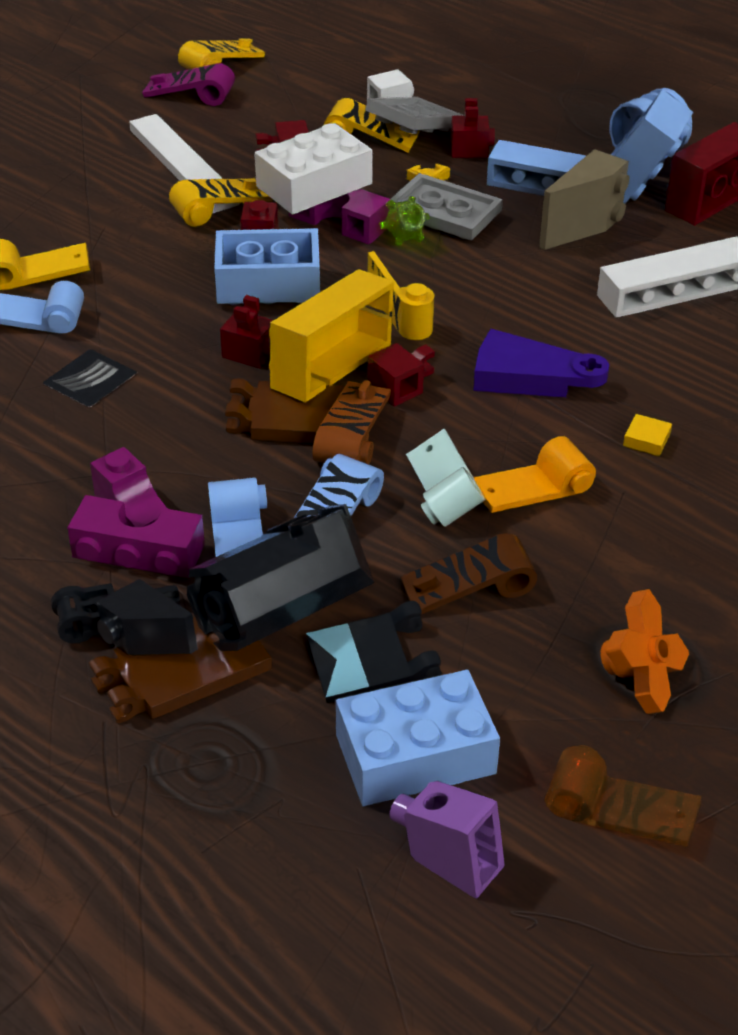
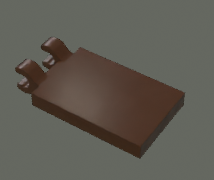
[225,378,345,443]
[89,617,272,723]

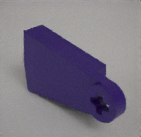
[473,328,609,397]

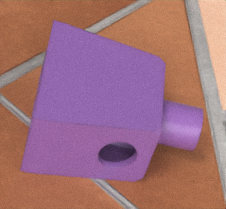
[390,781,505,899]

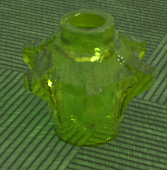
[380,196,430,246]

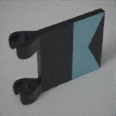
[306,601,442,703]

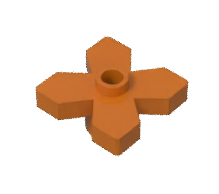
[601,589,689,714]

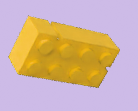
[269,269,394,403]

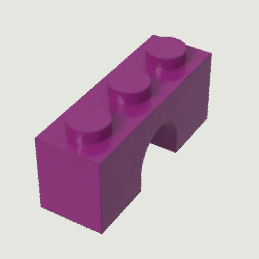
[288,189,390,245]
[67,495,205,578]

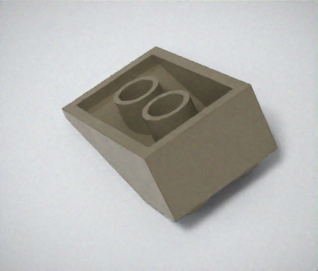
[539,149,630,250]

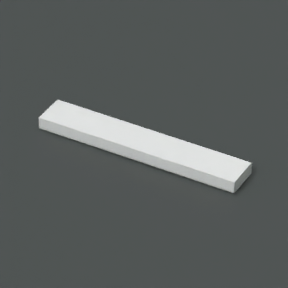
[129,114,240,213]

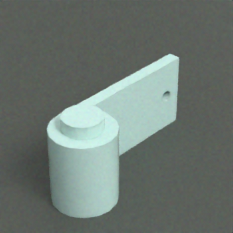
[406,429,486,527]

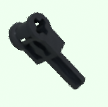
[51,583,180,644]

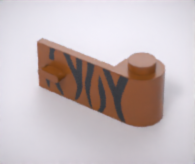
[312,380,391,465]

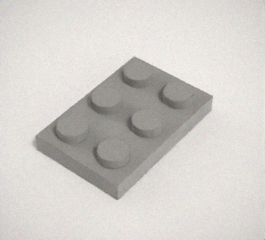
[365,96,464,134]
[390,173,503,240]

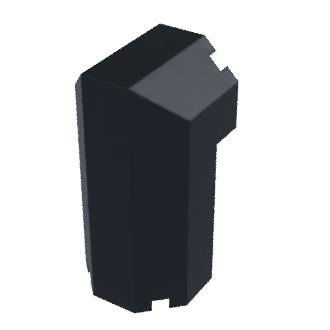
[186,504,375,651]

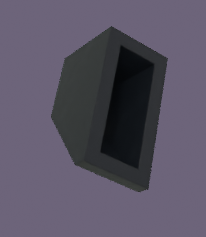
[96,579,198,655]

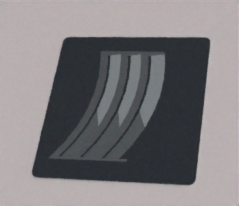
[43,349,137,407]

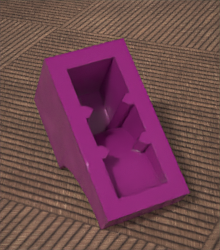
[90,447,168,527]

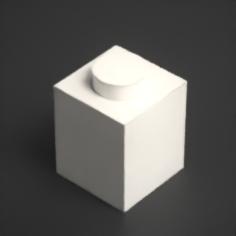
[367,69,414,100]

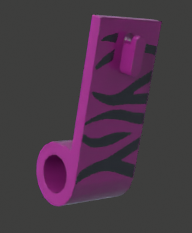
[142,64,235,106]

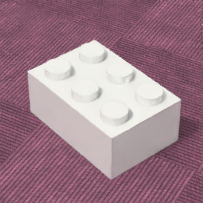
[254,123,372,215]

